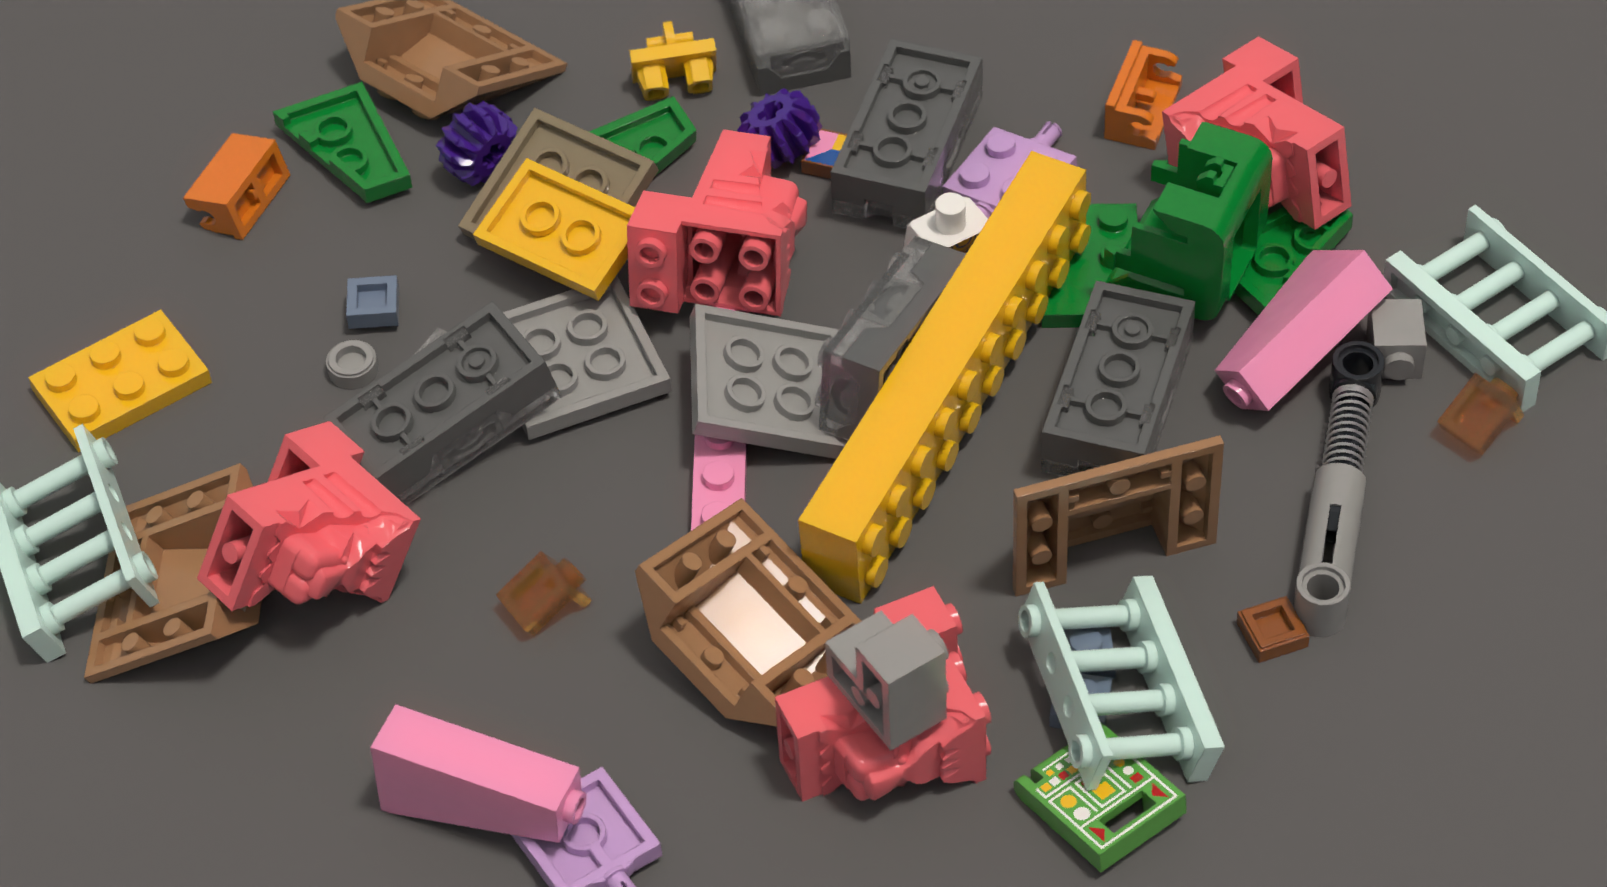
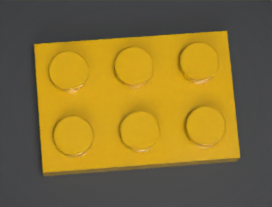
[473,158,635,301]
[28,309,212,453]

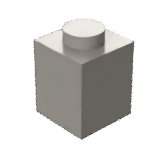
[1366,299,1427,380]

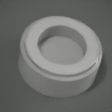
[326,340,378,390]

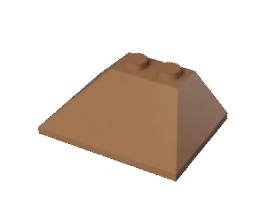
[335,0,567,120]
[1013,435,1224,597]
[84,463,262,684]
[635,498,861,727]

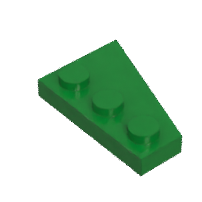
[272,82,413,203]
[589,96,697,176]
[1042,203,1138,328]
[1234,207,1353,315]

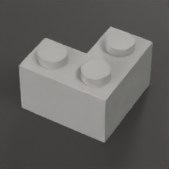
[825,610,949,751]

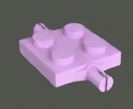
[942,121,1077,219]
[511,767,662,887]

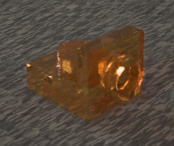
[1437,373,1524,456]
[496,551,592,636]

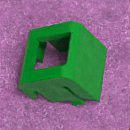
[1104,122,1273,320]

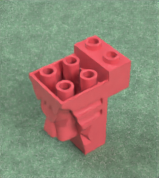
[1162,36,1352,230]
[627,129,807,317]
[197,421,421,611]
[775,586,991,802]

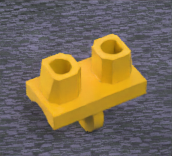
[630,21,716,101]

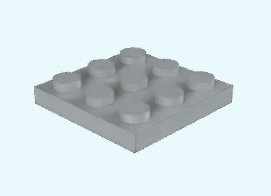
[503,275,672,440]
[690,304,847,459]

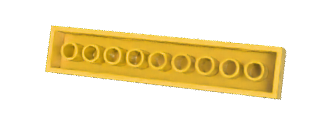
[798,151,1091,604]

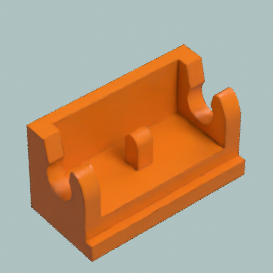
[1104,40,1182,150]
[183,133,291,240]

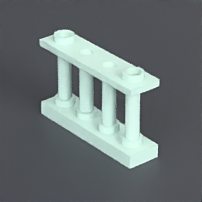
[1384,204,1607,414]
[0,424,159,663]
[1018,575,1225,790]

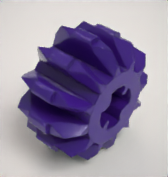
[737,88,822,169]
[436,101,518,186]

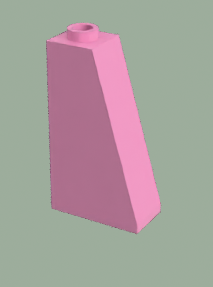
[1214,250,1393,411]
[370,704,587,843]

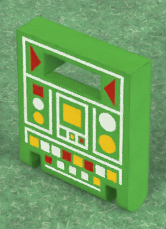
[1013,723,1187,872]

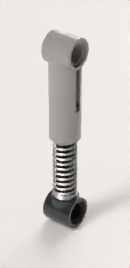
[1293,341,1384,637]

